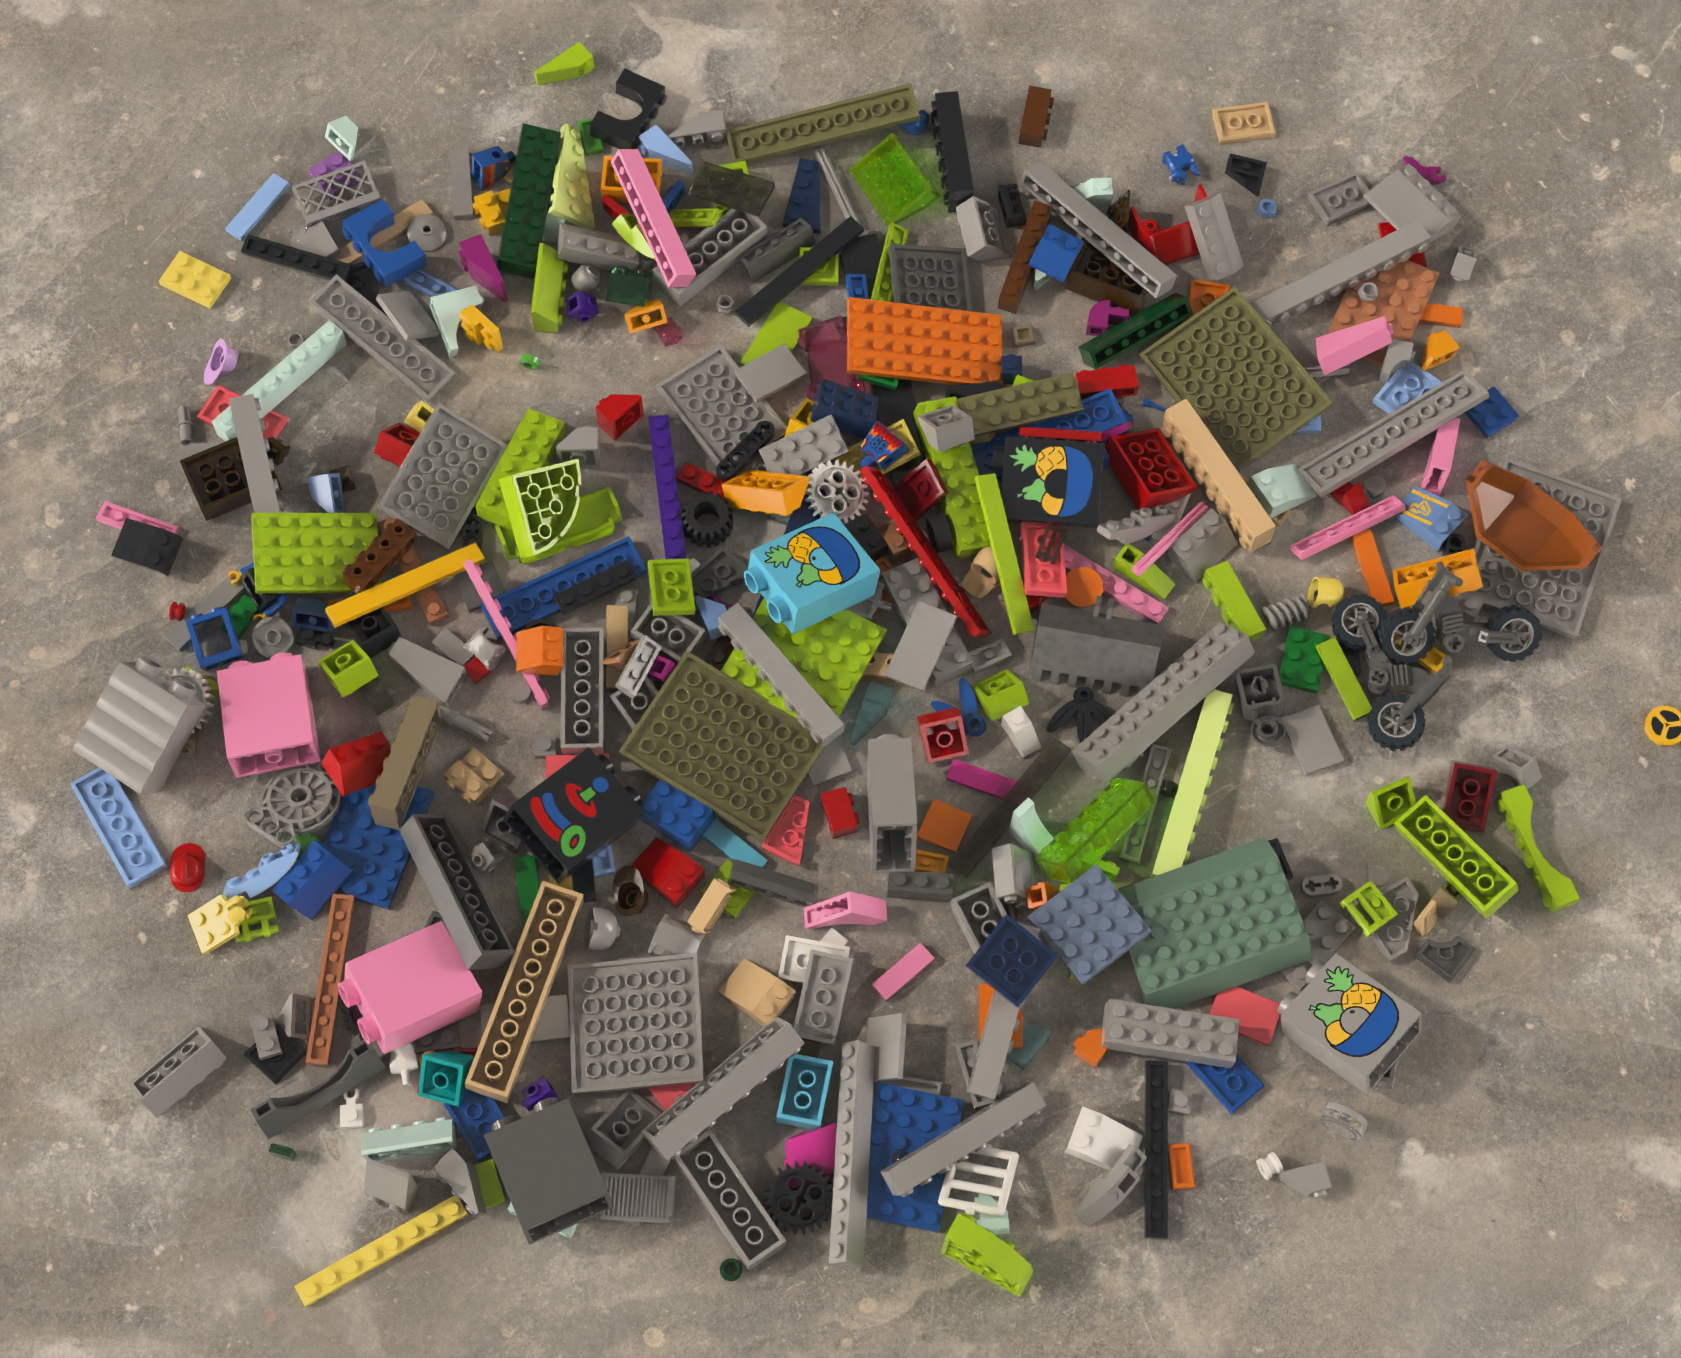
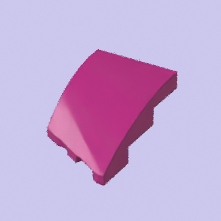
[784,1122,837,1188]

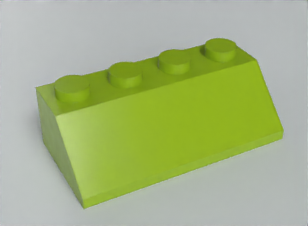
[531,243,569,333]

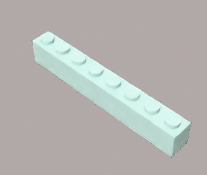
[212,320,347,442]

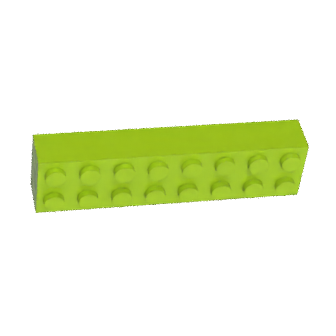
[913,397,991,560]

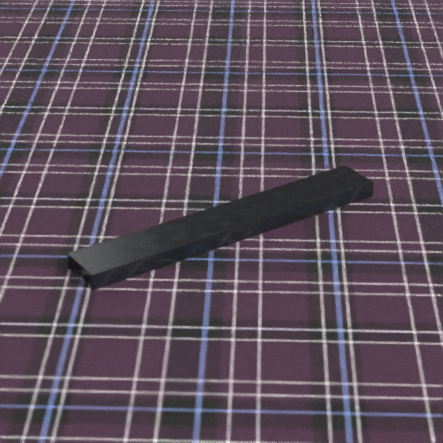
[839,234,926,487]

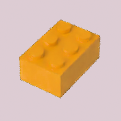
[601,156,663,203]

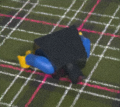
[228,563,288,622]

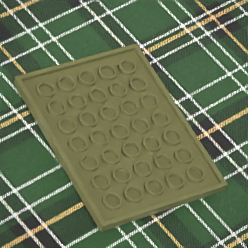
[1139,287,1333,473]
[618,651,824,843]

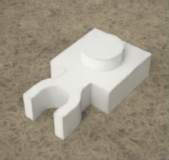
[340,1088,364,1129]

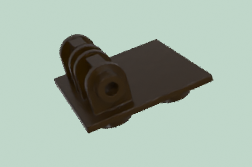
[1107,189,1130,232]

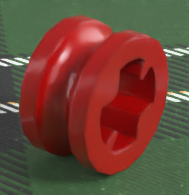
[169,602,185,621]

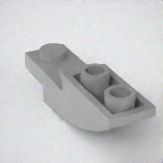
[1097,505,1175,544]
[1074,1143,1147,1227]

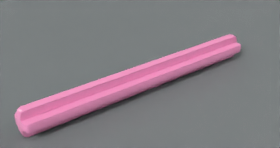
[1132,502,1208,576]

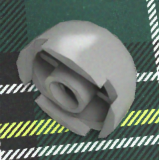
[584,907,621,951]

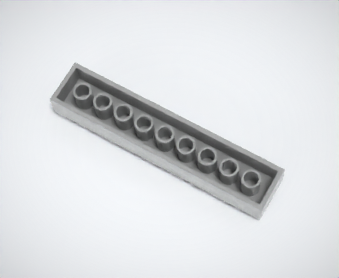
[1072,622,1255,784]

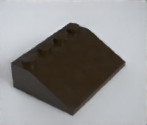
[1064,240,1148,315]
[179,437,282,521]

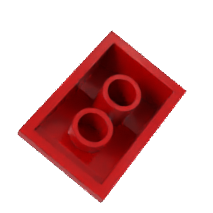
[631,837,705,908]

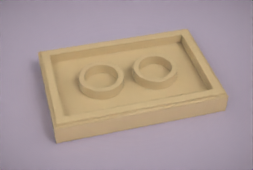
[1212,102,1276,145]

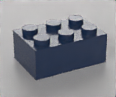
[810,378,879,439]

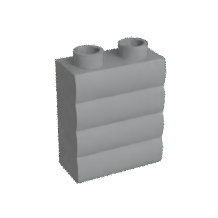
[73,656,206,794]

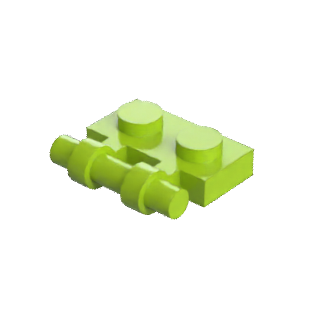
[235,896,280,943]

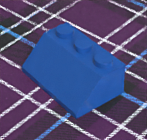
[272,840,354,920]

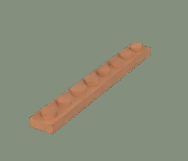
[305,894,355,1066]

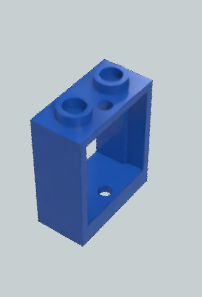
[186,607,245,671]

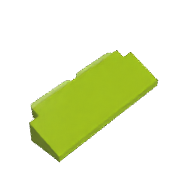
[495,486,623,564]

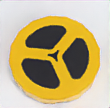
[1644,706,1681,747]

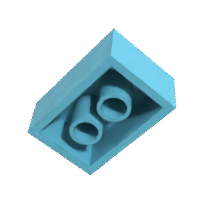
[776,1054,833,1130]

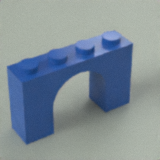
[342,199,426,287]

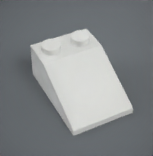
[1065,1107,1143,1171]

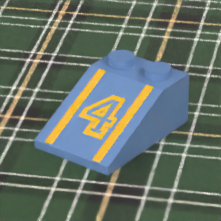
[1393,486,1468,552]

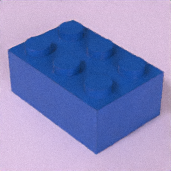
[639,780,716,852]

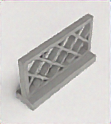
[291,160,381,228]

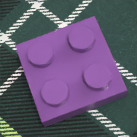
[308,151,362,201]

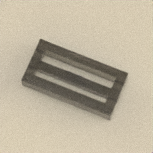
[1035,523,1067,565]

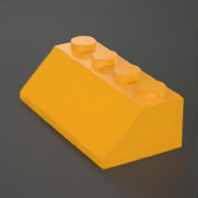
[722,469,809,516]
[1393,548,1483,609]

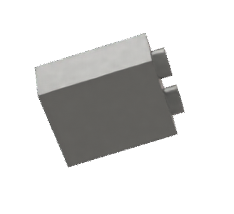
[484,1097,613,1245]

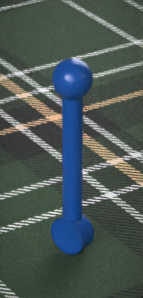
[1143,398,1168,412]

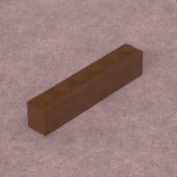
[998,201,1053,314]

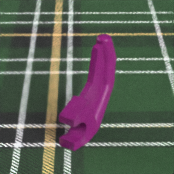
[1403,156,1447,185]

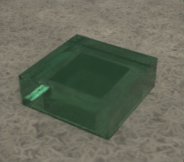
[269,1143,296,1161]

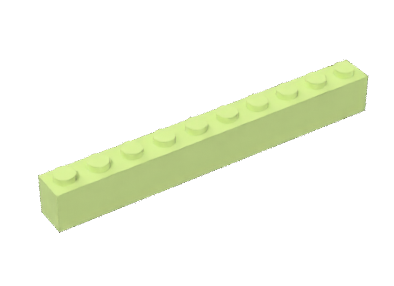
[1151,689,1234,877]

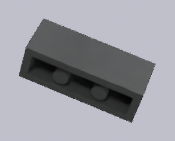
[887,871,954,902]

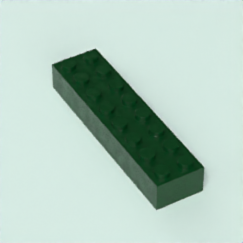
[496,123,561,279]

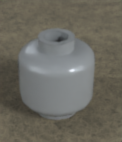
[571,265,600,294]

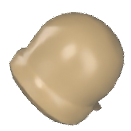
[962,545,1001,599]

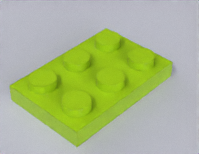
[647,559,695,616]

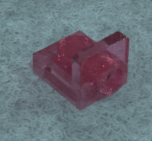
[654,317,683,347]

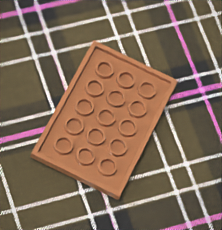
[1326,244,1440,373]

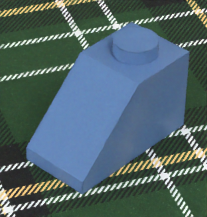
[308,473,346,513]
[694,596,727,640]

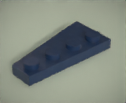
[783,158,820,234]

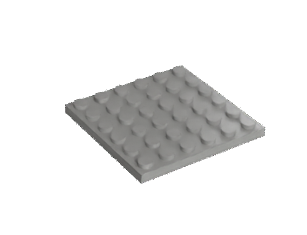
[568,953,705,1095]

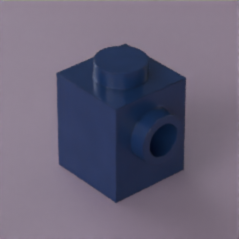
[1001,354,1022,385]

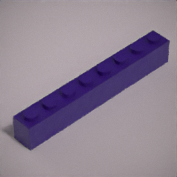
[648,415,686,559]

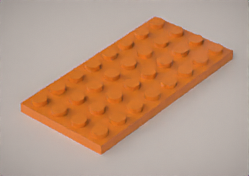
[847,297,1003,385]

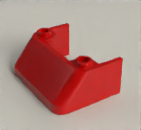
[1127,184,1208,266]

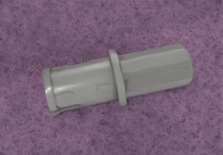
[177,405,194,445]

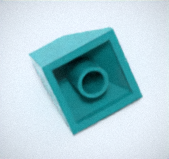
[418,1051,474,1107]

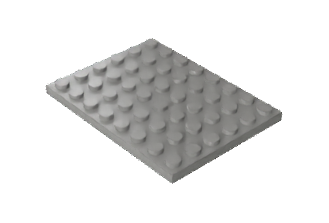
[1467,458,1622,639]

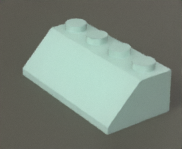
[361,1117,458,1162]

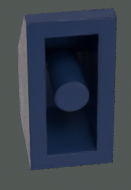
[292,596,334,633]

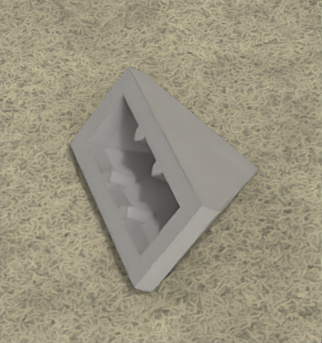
[277,993,311,1040]

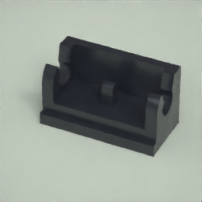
[997,183,1027,228]

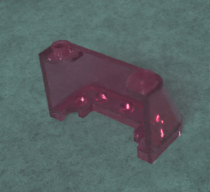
[798,315,866,401]

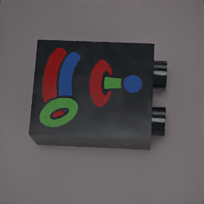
[503,747,644,885]

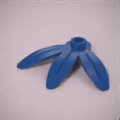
[931,678,987,737]

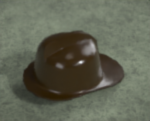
[613,866,649,917]

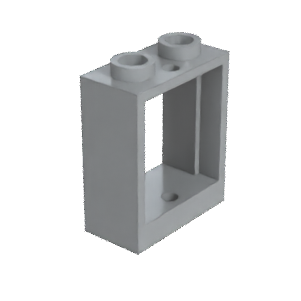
[992,844,1035,908]

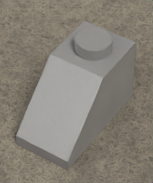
[1450,245,1478,281]
[1278,1161,1332,1199]

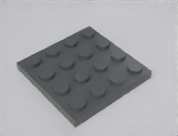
[889,244,972,312]

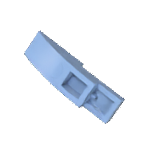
[223,843,301,899]

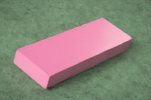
[872,943,935,1002]

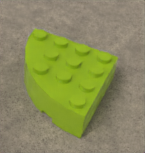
[499,459,581,559]
[941,1213,1033,1297]

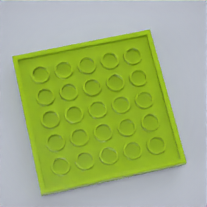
[721,598,887,718]

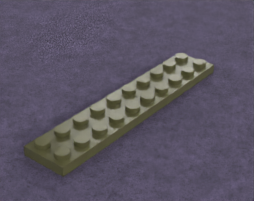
[726,83,920,164]

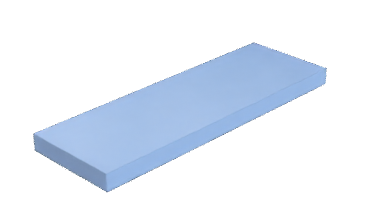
[70,768,168,889]

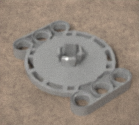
[244,750,341,848]

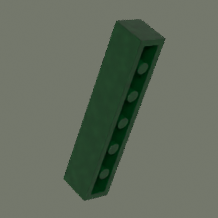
[1078,293,1193,369]

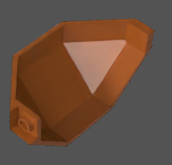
[1465,459,1603,571]

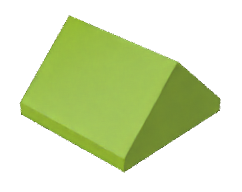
[1365,776,1416,829]

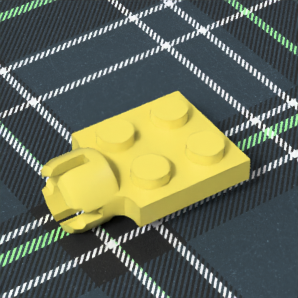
[188,895,252,954]

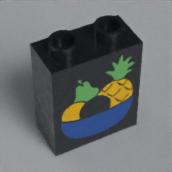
[992,436,1104,528]

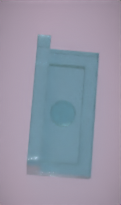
[1006,1021,1052,1071]

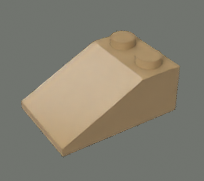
[717,958,796,1027]

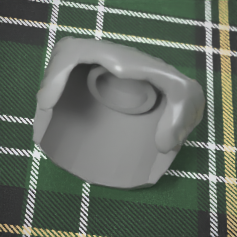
[461,627,507,671]

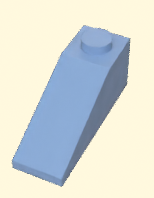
[638,125,693,175]

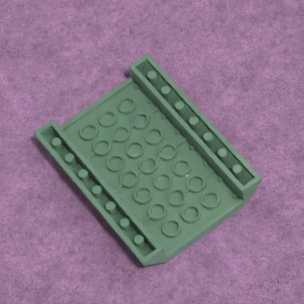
[1118,837,1313,1009]

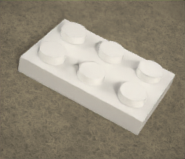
[778,935,850,983]

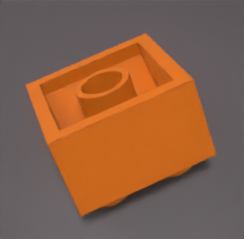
[516,626,563,676]

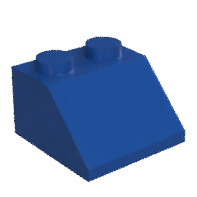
[1028,224,1084,283]

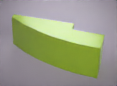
[612,213,655,259]

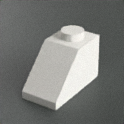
[1001,706,1041,758]

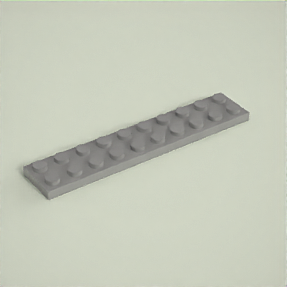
[1298,370,1489,498]

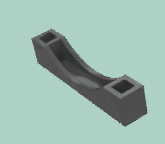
[251,1040,386,1140]

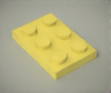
[159,251,231,309]

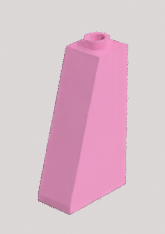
[1315,316,1394,375]
[1421,418,1460,496]

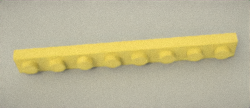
[295,1196,468,1307]

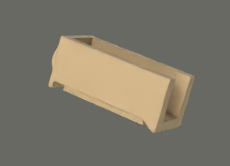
[687,878,737,935]

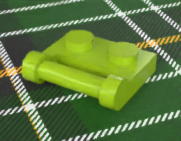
[1339,880,1398,938]

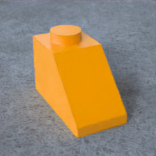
[624,299,668,334]
[1422,330,1460,371]

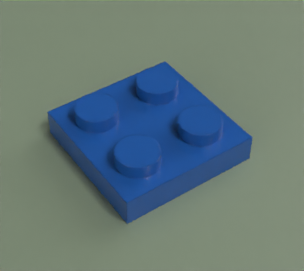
[1464,386,1519,439]

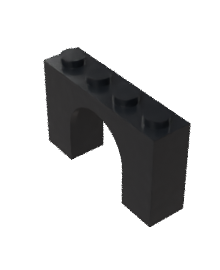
[590,68,667,149]

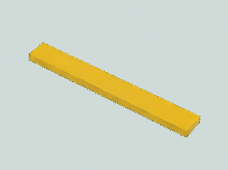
[325,542,485,628]

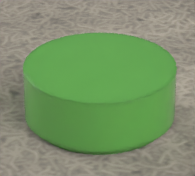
[520,354,541,370]

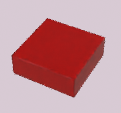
[463,656,492,684]

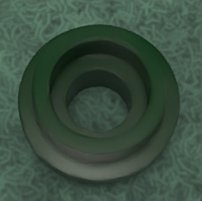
[720,1258,742,1282]

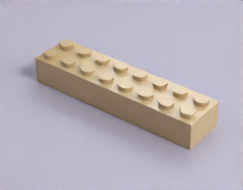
[1162,399,1276,553]

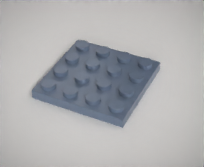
[1028,864,1152,986]

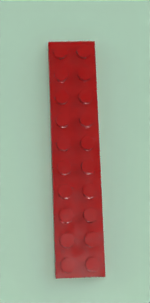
[860,466,992,638]

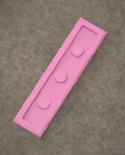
[96,501,180,535]

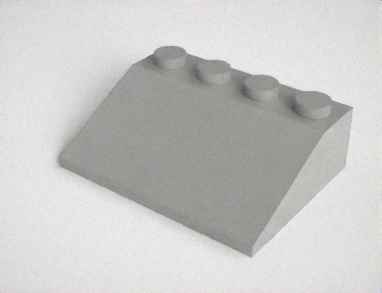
[1364,164,1462,242]

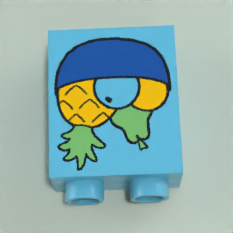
[744,512,880,634]

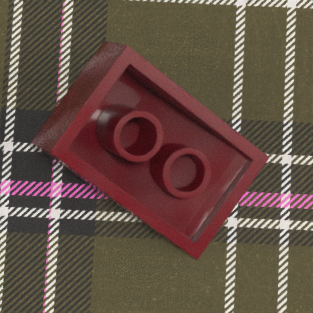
[1443,760,1497,833]

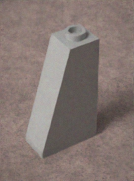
[389,637,467,708]

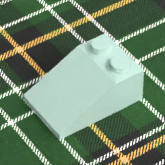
[1247,464,1317,518]

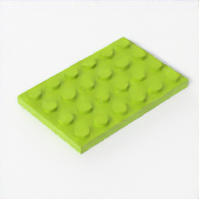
[251,513,382,594]

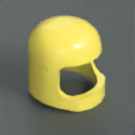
[1307,577,1344,608]

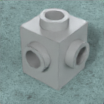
[468,839,508,874]

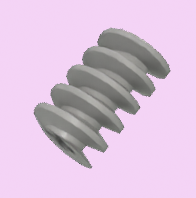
[1262,594,1308,631]

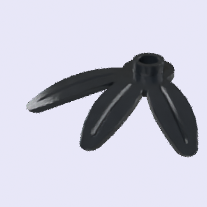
[1047,686,1113,743]

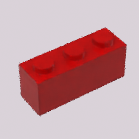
[1075,365,1139,400]

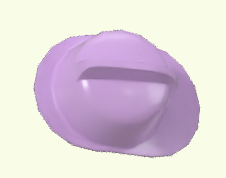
[204,339,239,385]

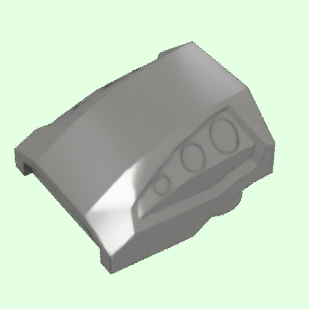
[648,914,706,957]

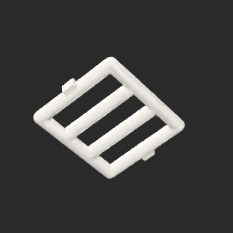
[938,1144,1019,1217]

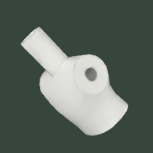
[389,1043,419,1087]

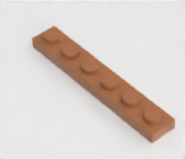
[377,516,449,626]

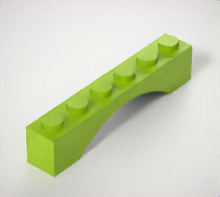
[1496,784,1580,913]

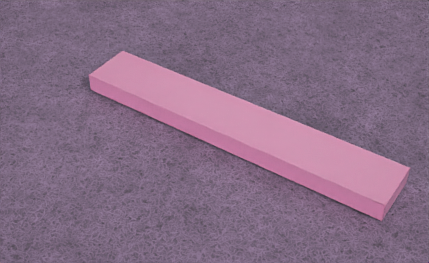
[1290,495,1406,560]

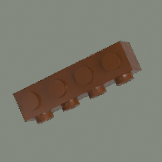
[343,518,417,594]

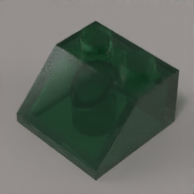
[605,266,653,307]

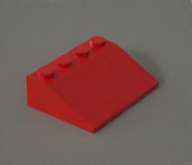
[1104,428,1198,510]

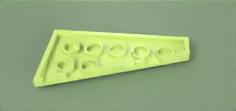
[549,124,595,230]

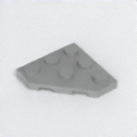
[1355,876,1419,963]

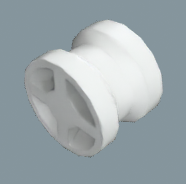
[1256,1152,1283,1180]

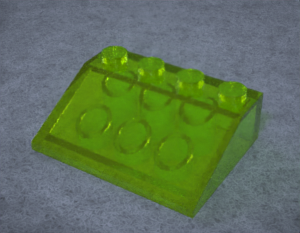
[848,133,941,227]

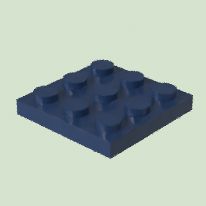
[965,914,1058,1008]

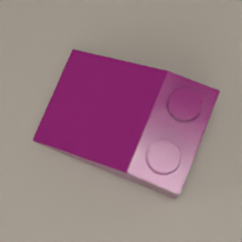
[458,234,508,302]

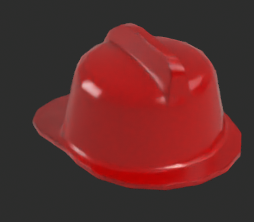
[170,843,205,893]

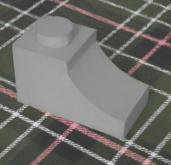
[1379,338,1415,383]
[1492,745,1542,790]

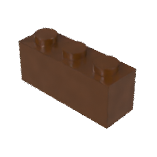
[1018,85,1054,148]

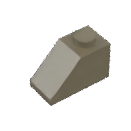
[1426,881,1462,920]

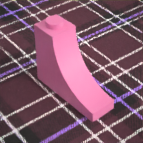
[804,892,887,930]

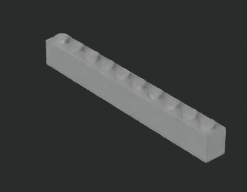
[1020,161,1177,298]
[1250,219,1431,328]
[829,1040,876,1269]

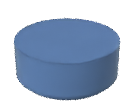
[1257,199,1277,218]

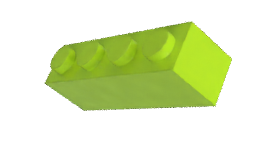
[1202,560,1266,642]

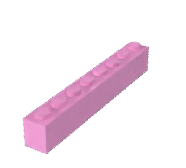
[611,149,697,287]

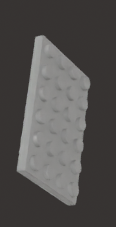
[655,345,787,474]
[377,403,508,550]

